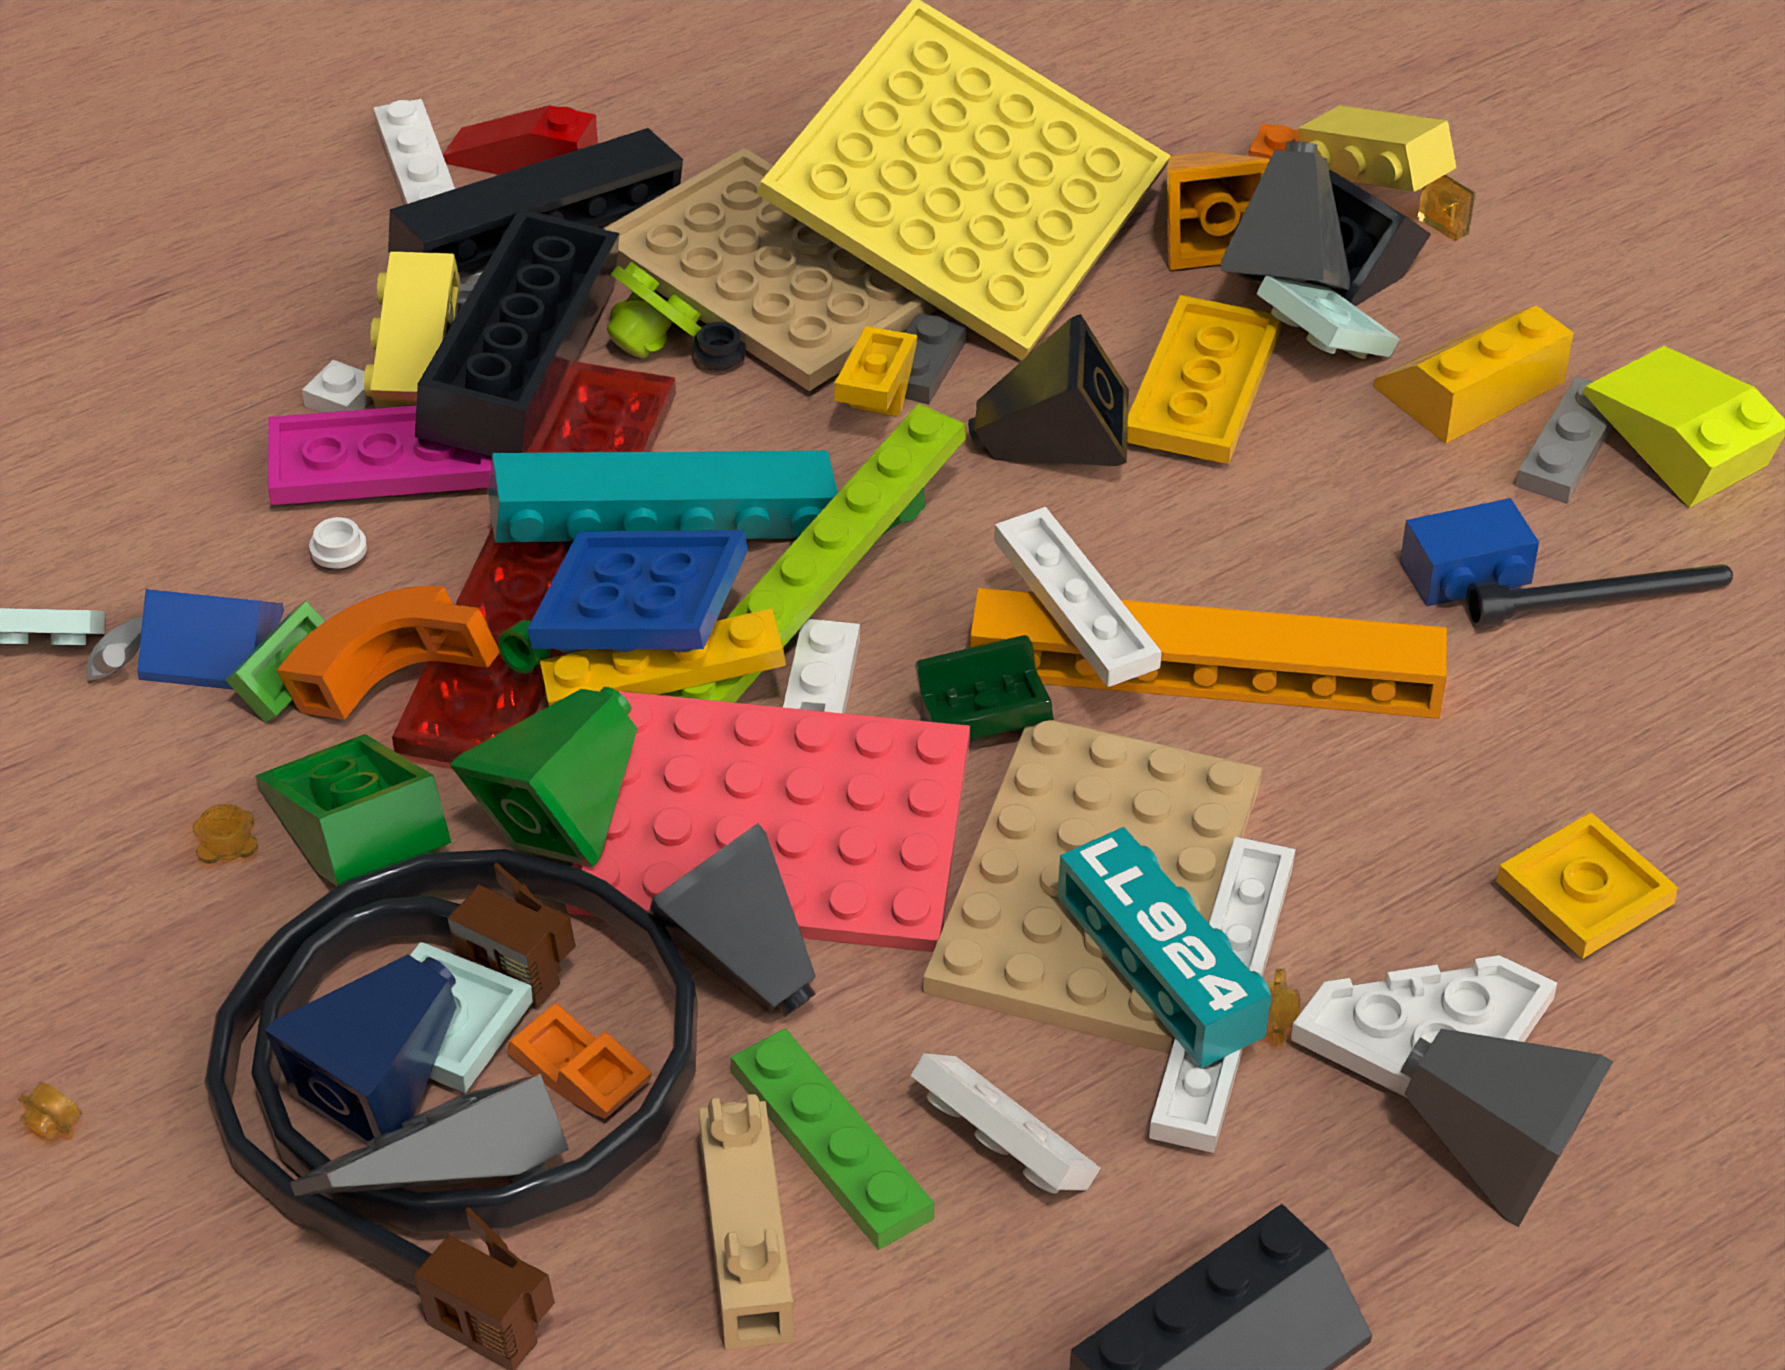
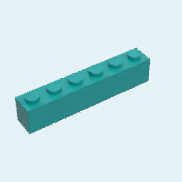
[488,450,838,542]

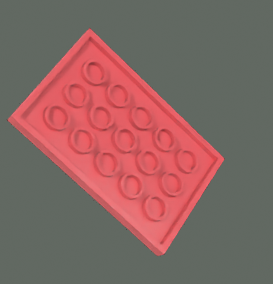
[566,691,970,952]

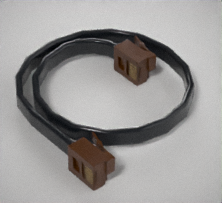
[205,849,698,1370]

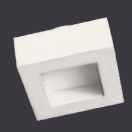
[302,360,373,413]

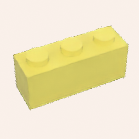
[1297,105,1456,192]
[364,252,461,409]

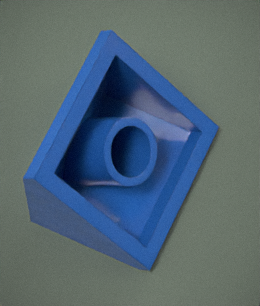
[137,589,284,690]

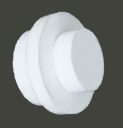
[309,517,367,569]

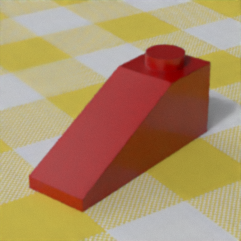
[442,105,598,175]

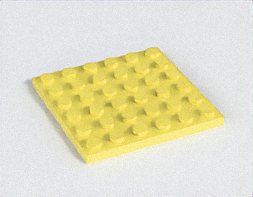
[757,0,1171,361]

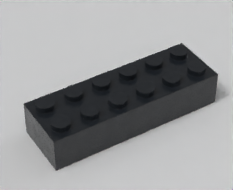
[415,208,620,456]

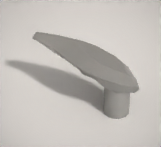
[87,615,143,681]

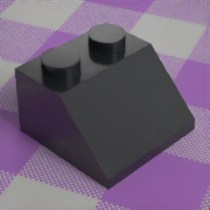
[1329,169,1431,306]

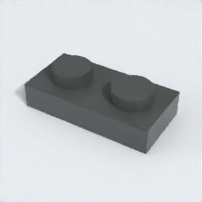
[905,313,967,405]

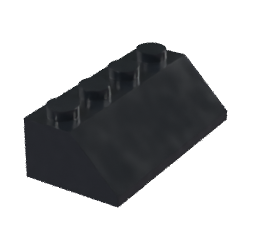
[1069,1204,1372,1370]

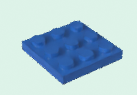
[527,530,748,652]

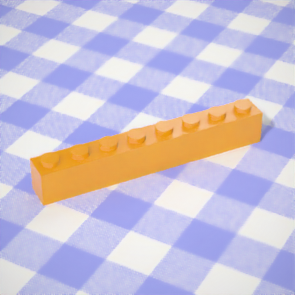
[970,588,1447,719]

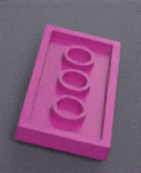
[268,406,492,505]

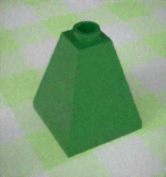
[450,687,638,867]

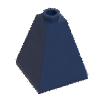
[265,954,457,1145]

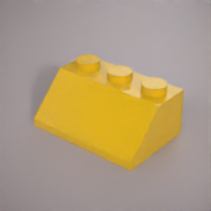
[1373,305,1574,444]

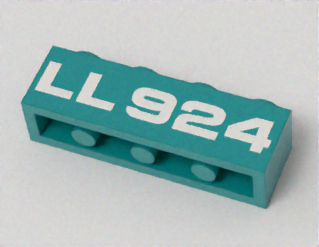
[1058,827,1272,1068]

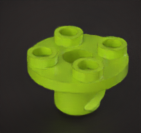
[607,261,702,358]

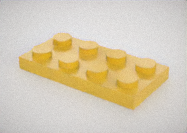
[1127,295,1282,464]

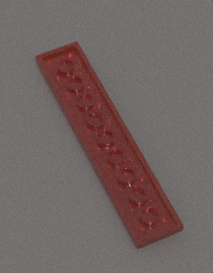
[392,361,676,763]

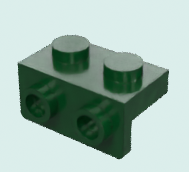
[915,635,1054,743]

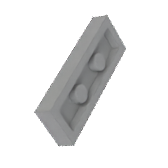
[1515,376,1614,504]

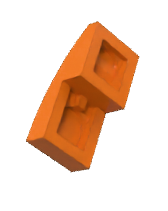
[507,1002,652,1119]

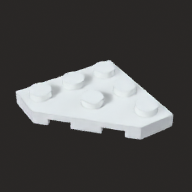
[1291,955,1557,1098]

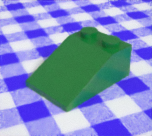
[255,734,452,886]

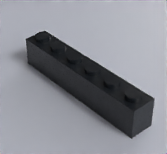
[388,128,683,273]

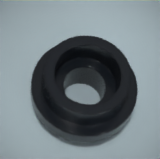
[692,322,746,370]

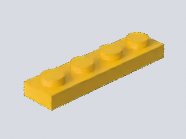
[540,608,786,706]

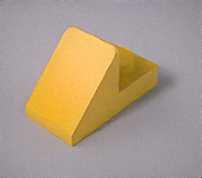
[834,326,917,417]

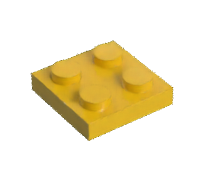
[1496,812,1678,959]

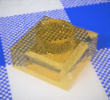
[1418,174,1475,242]

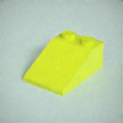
[1582,346,1785,508]

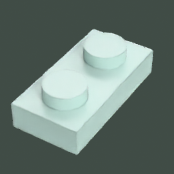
[0,608,105,645]

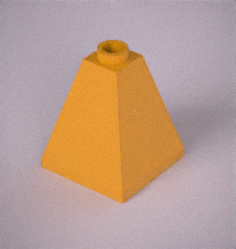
[1167,151,1270,270]

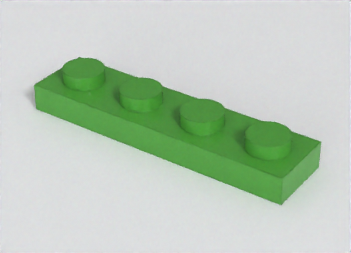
[730,1028,934,1250]

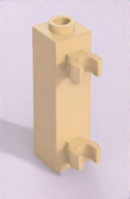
[698,1094,794,1350]

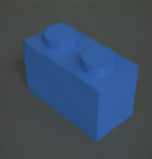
[1400,498,1539,606]

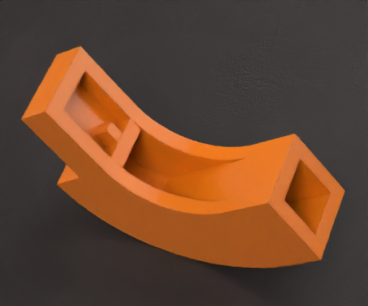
[276,585,500,720]

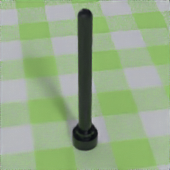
[1466,564,1733,629]

